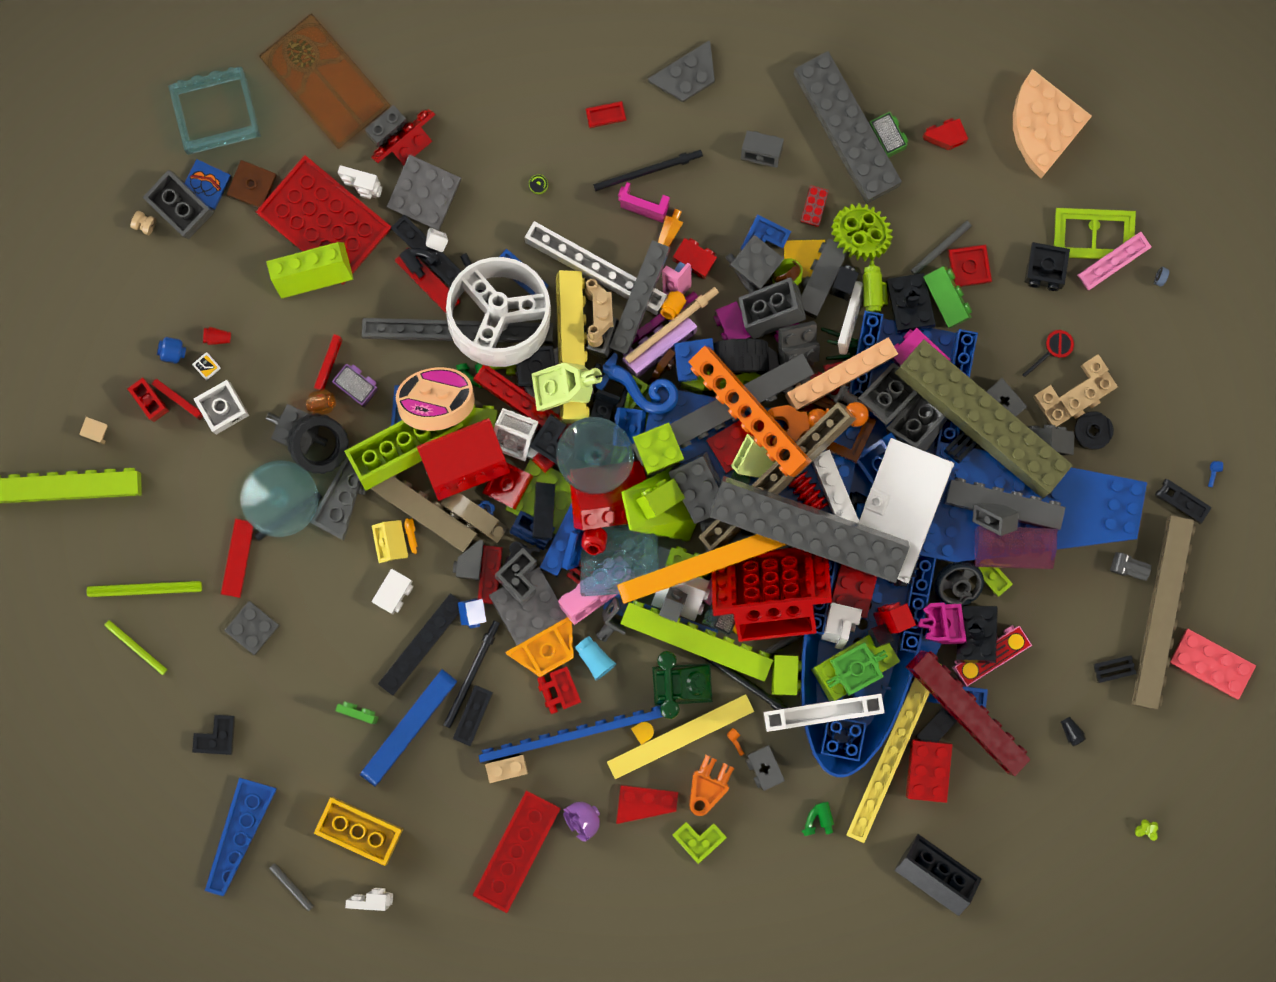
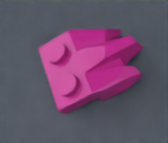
[917,603,966,644]

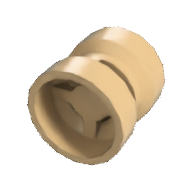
[130,211,156,236]

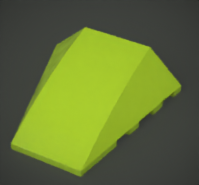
[621,467,697,542]

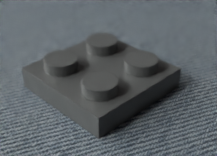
[225,601,280,655]

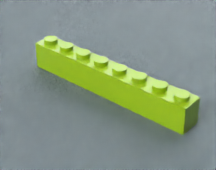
[0,468,142,503]
[620,600,773,682]

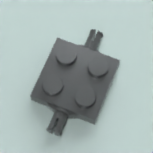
[266,404,328,455]

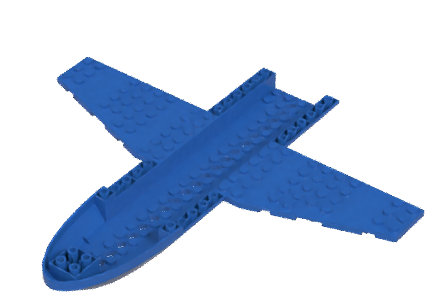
[645,311,1147,777]

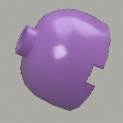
[563,802,600,842]

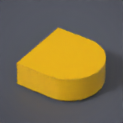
[631,722,654,745]

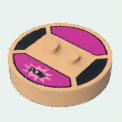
[396,367,475,431]

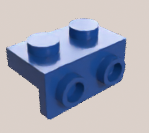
[613,407,646,448]

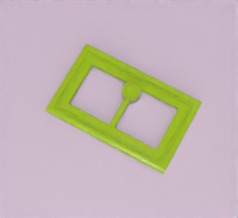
[1054,208,1136,261]

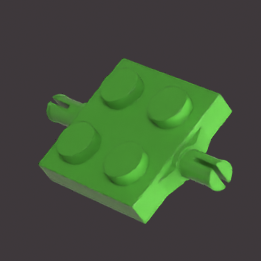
[826,642,888,696]

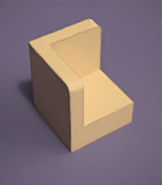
[79,417,108,444]

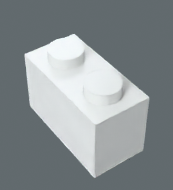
[372,569,414,614]

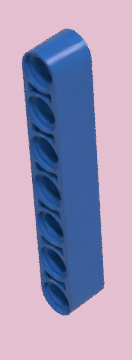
[360,669,457,787]

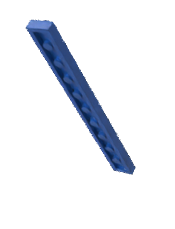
[478,705,663,763]

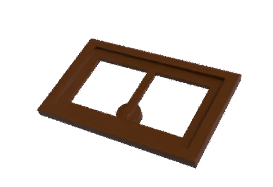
[783,397,877,464]

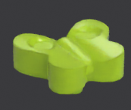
[1135,819,1158,841]

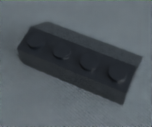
[894,834,982,916]

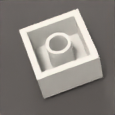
[194,380,249,435]

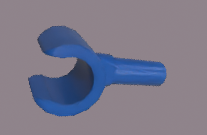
[1208,461,1223,488]

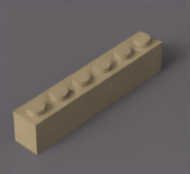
[370,474,478,553]

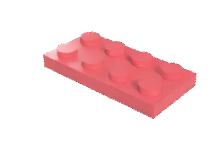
[1170,629,1256,700]

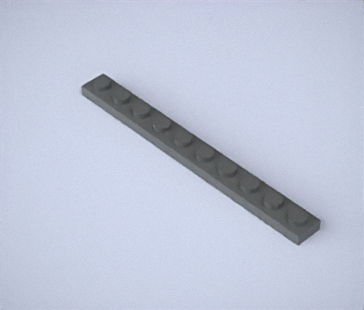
[362,318,553,344]

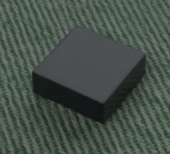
[868,623,894,648]

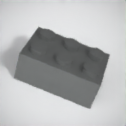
[143,170,214,239]
[739,277,806,339]
[668,452,721,524]

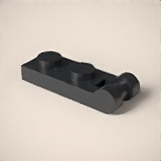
[1155,479,1212,524]

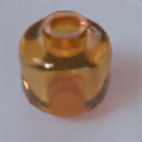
[306,389,336,415]

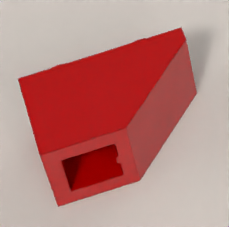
[923,118,968,150]

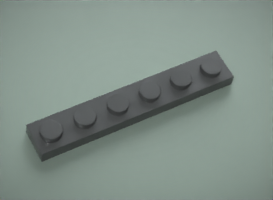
[609,240,671,355]

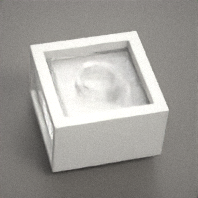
[494,408,538,461]

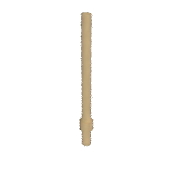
[625,287,719,363]

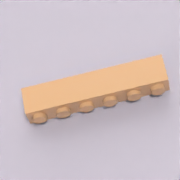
[785,337,898,411]

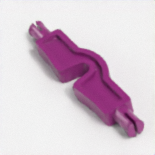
[632,291,698,345]

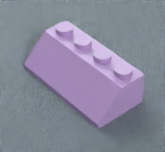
[622,318,697,378]

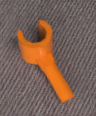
[727,728,744,756]

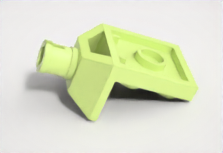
[531,362,602,411]

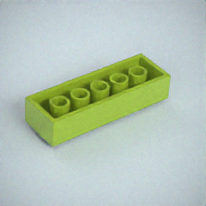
[344,420,464,491]

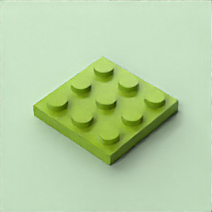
[505,458,572,534]

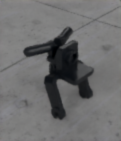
[585,363,628,432]

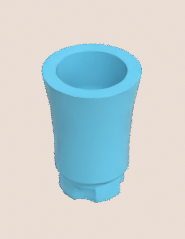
[575,636,616,681]

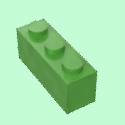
[924,266,972,328]

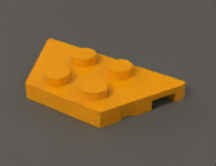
[505,617,574,677]

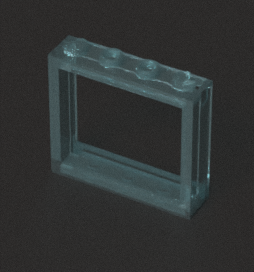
[168,67,261,155]

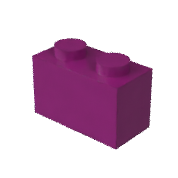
[713,301,751,340]

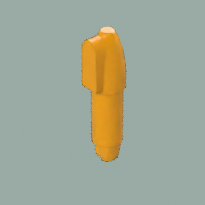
[405,518,418,554]

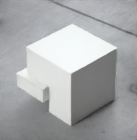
[821,603,862,649]

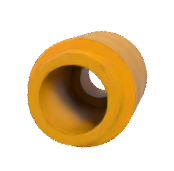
[660,291,686,320]

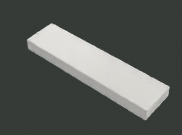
[838,281,863,355]

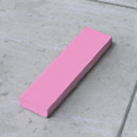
[1077,232,1151,291]

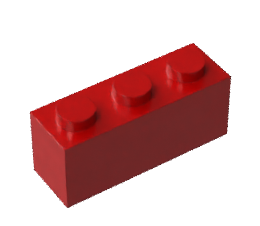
[873,602,916,634]

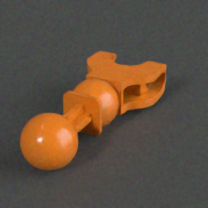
[768,402,869,446]

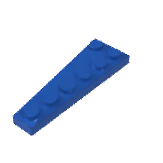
[205,777,277,896]

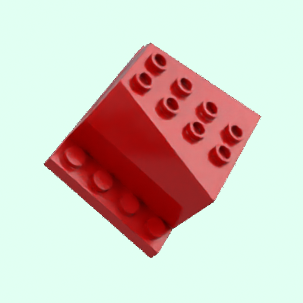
[712,547,832,642]

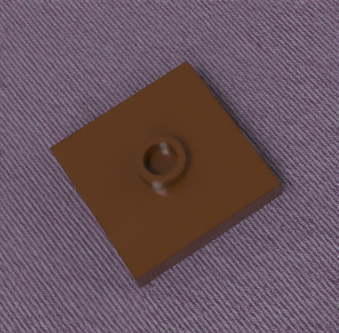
[226,160,277,208]

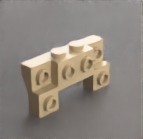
[1033,354,1118,427]

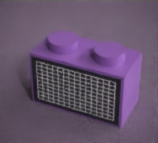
[332,364,378,407]

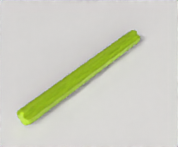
[87,581,202,597]

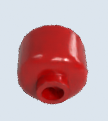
[581,528,608,555]

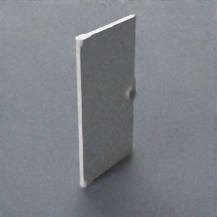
[859,438,955,583]

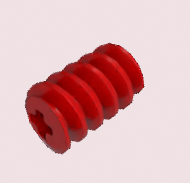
[788,471,829,510]

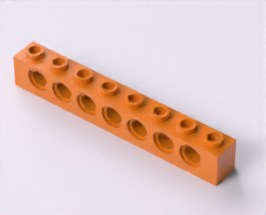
[688,346,812,477]

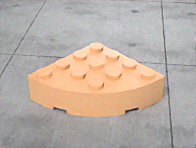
[1013,69,1092,179]

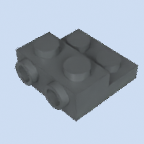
[778,321,820,366]

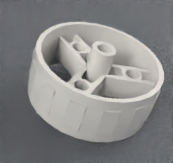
[446,257,551,367]

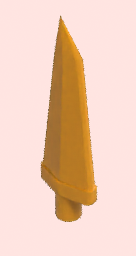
[658,209,683,247]

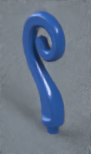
[603,364,678,414]

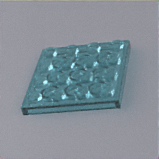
[580,524,658,596]

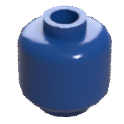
[157,337,186,364]

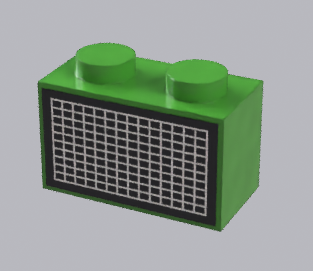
[869,112,908,158]

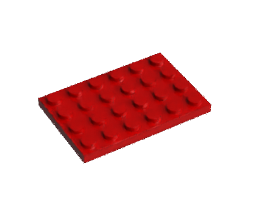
[256,155,391,285]

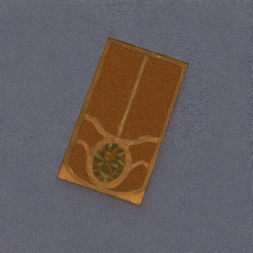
[259,13,391,149]

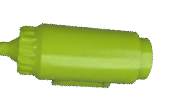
[863,260,888,313]

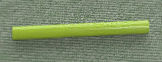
[104,620,168,675]

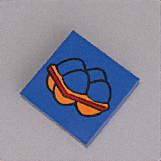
[185,159,231,210]

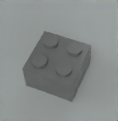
[729,235,784,290]

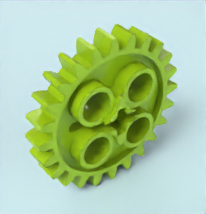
[831,203,893,261]

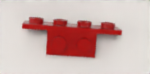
[371,109,435,166]

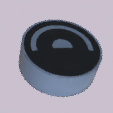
[1154,267,1169,287]

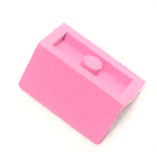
[662,263,692,295]

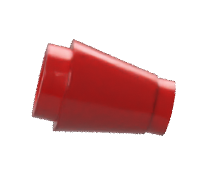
[203,326,231,345]

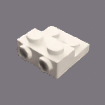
[338,165,382,199]
[346,888,393,911]

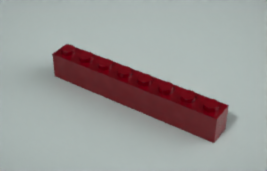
[906,650,1031,776]

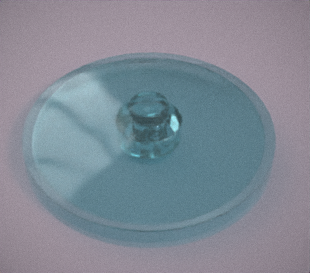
[556,417,634,494]
[241,461,318,537]

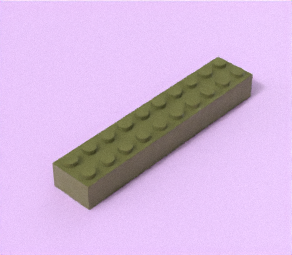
[895,339,1073,499]

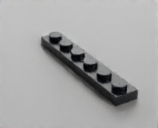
[378,593,461,696]

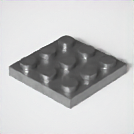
[387,155,462,230]
[489,567,567,645]

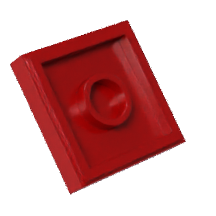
[948,245,992,287]
[482,463,533,510]

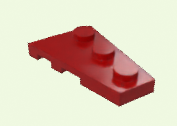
[616,785,678,824]

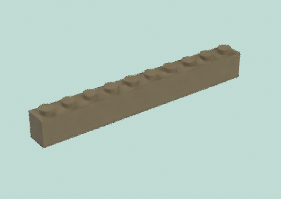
[699,402,857,551]
[1131,515,1196,709]

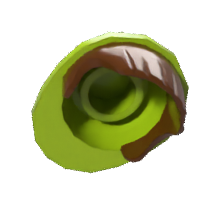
[771,258,803,286]

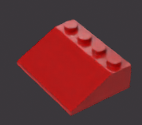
[417,418,510,501]
[569,461,646,530]

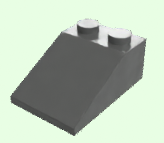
[857,363,918,425]
[886,394,948,451]

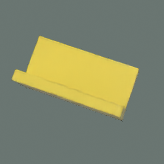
[372,520,408,563]

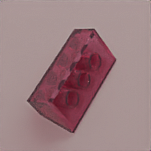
[975,526,1057,569]

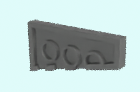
[310,456,360,540]

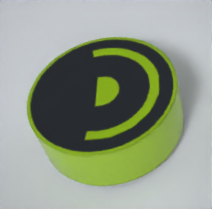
[529,175,548,195]

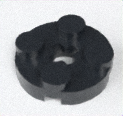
[1074,411,1114,450]

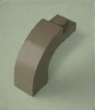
[441,493,508,543]

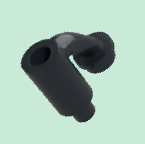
[399,248,439,279]

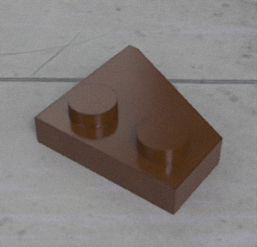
[648,348,676,385]

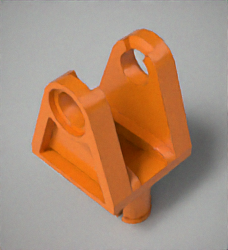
[689,754,734,816]

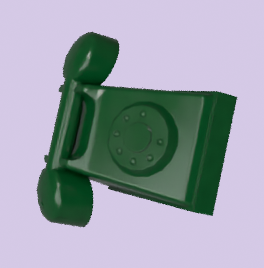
[652,651,713,719]

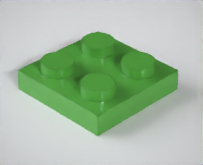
[335,701,379,724]

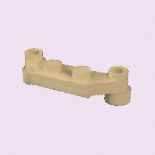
[585,279,613,347]

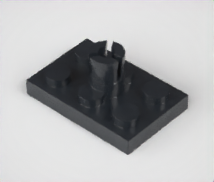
[886,273,936,333]
[956,606,998,663]

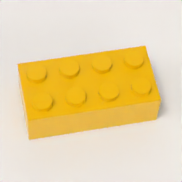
[314,797,403,866]

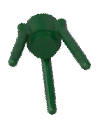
[821,327,859,360]

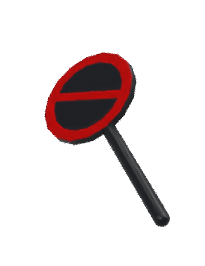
[1023,330,1074,377]

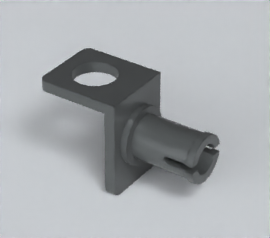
[826,385,859,405]
[596,598,626,642]

